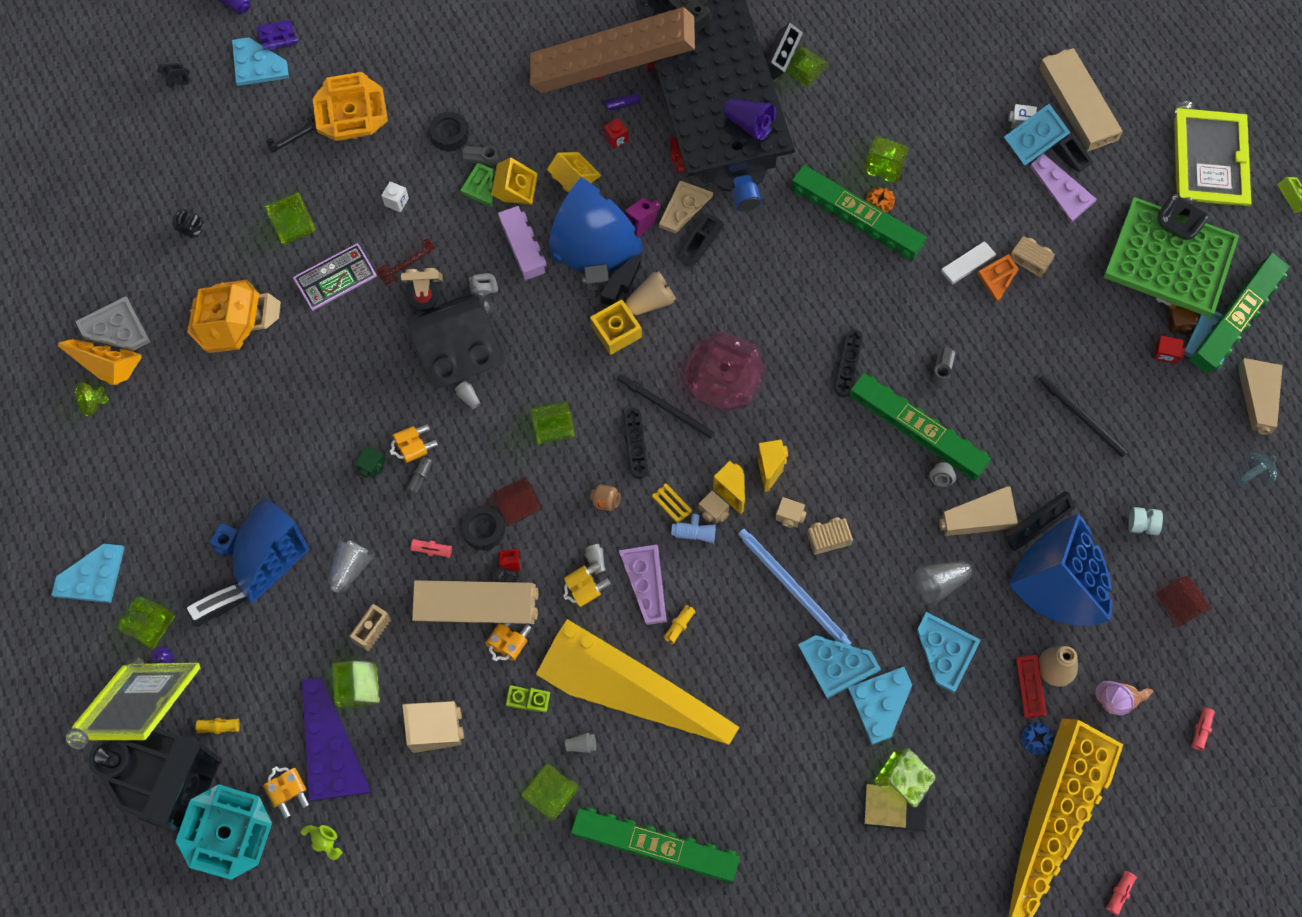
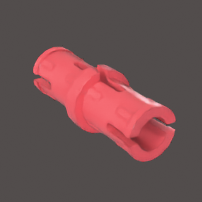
[411,539,452,558]
[1191,708,1215,751]
[1106,871,1137,915]

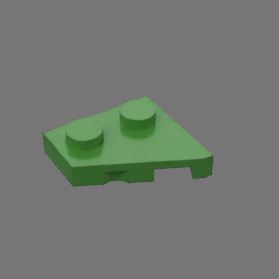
[460,163,494,207]

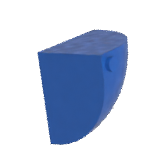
[549,177,643,272]
[232,498,310,604]
[1009,514,1112,626]

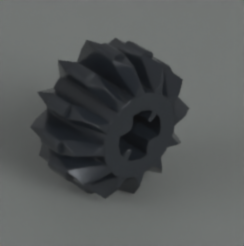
[172,209,205,238]

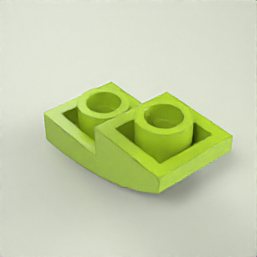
[505,685,551,712]

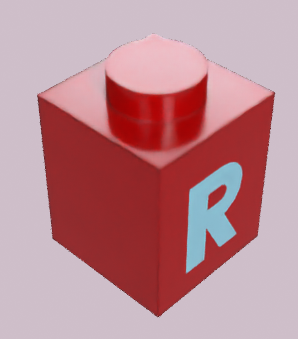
[604,118,629,150]
[1154,335,1185,364]

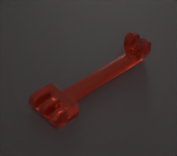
[376,238,435,286]

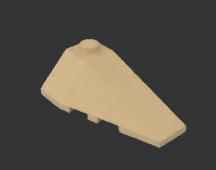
[252,293,281,331]

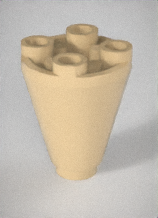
[625,271,676,316]
[1038,646,1078,687]

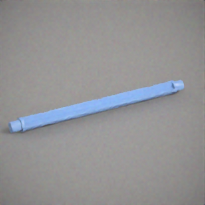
[738,529,852,645]

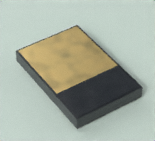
[863,783,928,832]

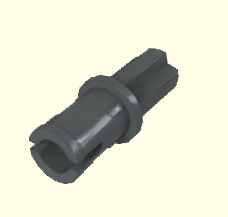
[407,457,433,494]

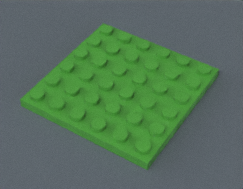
[1103,197,1239,318]

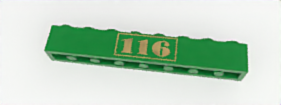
[791,165,927,261]
[1189,253,1290,374]
[849,373,991,482]
[571,807,740,884]

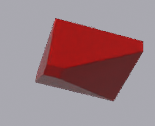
[498,549,521,572]

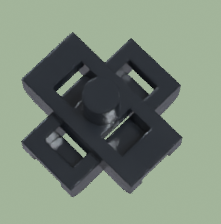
[157,63,190,87]

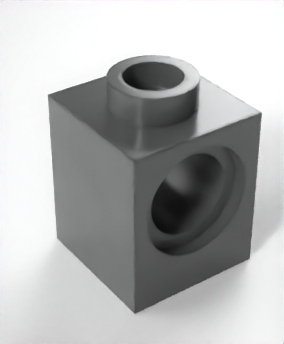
[582,264,609,291]

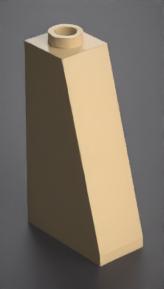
[1238,358,1282,435]
[939,486,1018,536]

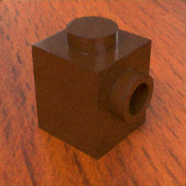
[1166,308,1198,334]

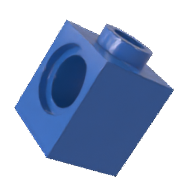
[210,523,238,556]

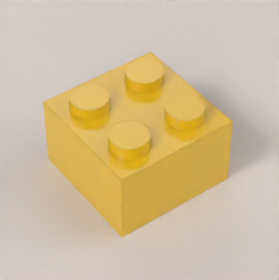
[590,300,642,355]

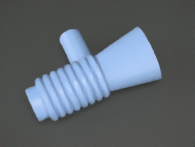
[671,514,716,544]

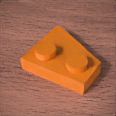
[977,254,1019,302]

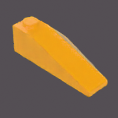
[58,339,141,385]

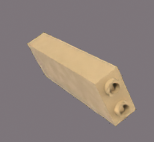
[1039,48,1123,152]
[412,581,538,624]

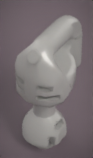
[469,273,498,311]

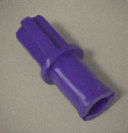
[605,93,641,112]

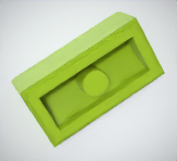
[1277,177,1302,213]

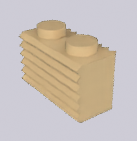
[1011,236,1055,277]
[807,518,853,555]
[349,604,391,651]

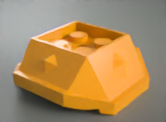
[313,72,388,141]
[187,280,259,353]

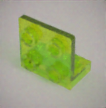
[116,596,175,649]
[874,748,936,807]
[522,764,579,822]

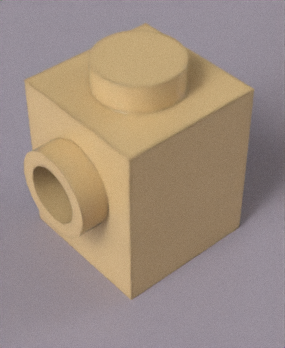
[699,491,729,525]
[776,497,807,528]

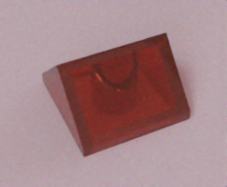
[491,477,542,526]
[1156,575,1212,628]

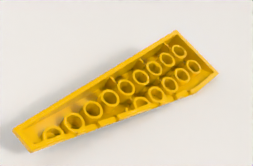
[536,619,740,745]
[1009,718,1123,917]

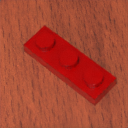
[1016,655,1047,719]

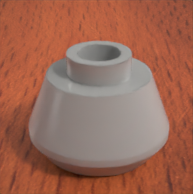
[929,462,956,487]

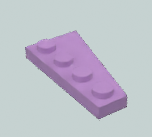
[1030,154,1097,223]
[619,545,667,625]

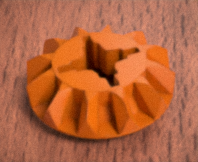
[866,186,895,212]

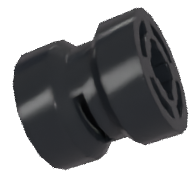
[490,567,517,583]

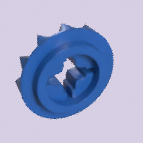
[1021,722,1055,755]

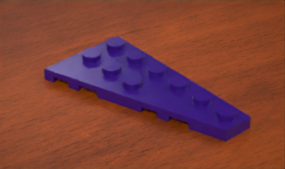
[302,677,372,801]

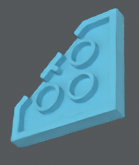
[232,37,289,86]
[52,544,125,603]
[917,612,981,693]
[798,635,881,699]
[848,667,912,745]

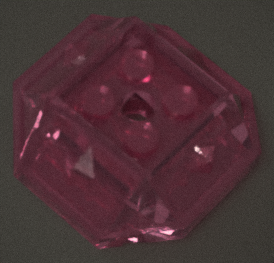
[682,332,766,411]

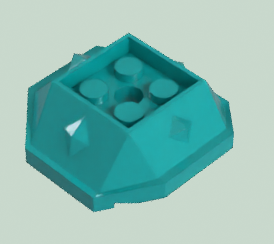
[175,784,272,880]

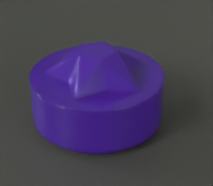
[152,647,174,664]

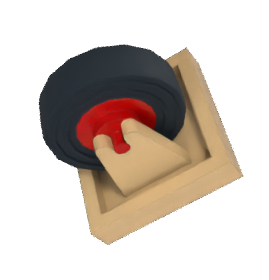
[401,268,443,311]

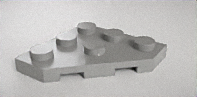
[75,296,150,351]

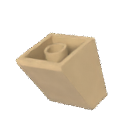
[403,701,464,753]

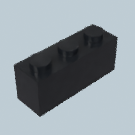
[765,23,803,80]

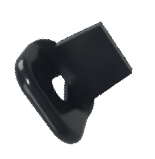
[1157,194,1209,240]

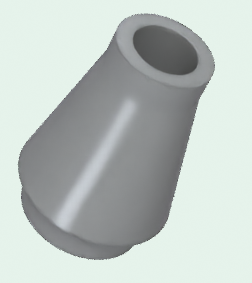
[455,381,481,410]
[584,544,606,574]
[565,733,596,753]

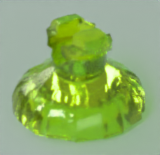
[75,382,109,417]

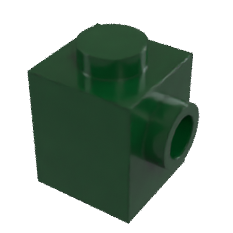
[355,445,386,479]

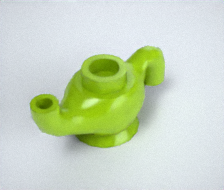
[300,825,342,860]

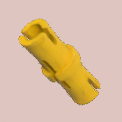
[663,605,695,644]
[196,718,240,734]

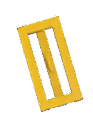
[652,483,692,523]

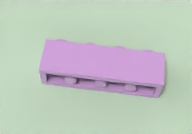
[498,206,547,280]

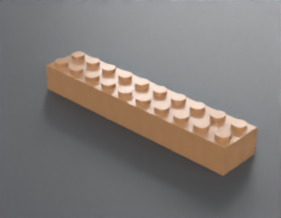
[530,7,695,93]

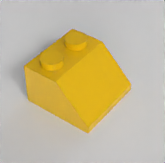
[547,152,601,193]
[491,157,538,205]
[757,440,788,492]
[713,461,745,514]

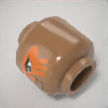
[590,484,620,511]

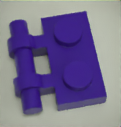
[256,20,298,50]

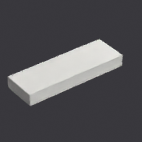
[941,241,996,285]

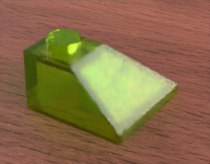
[785,45,829,87]

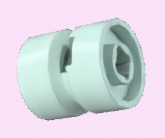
[1129,507,1163,535]

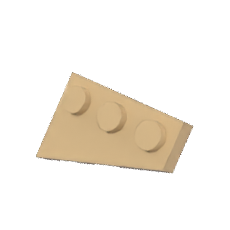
[659,181,713,234]

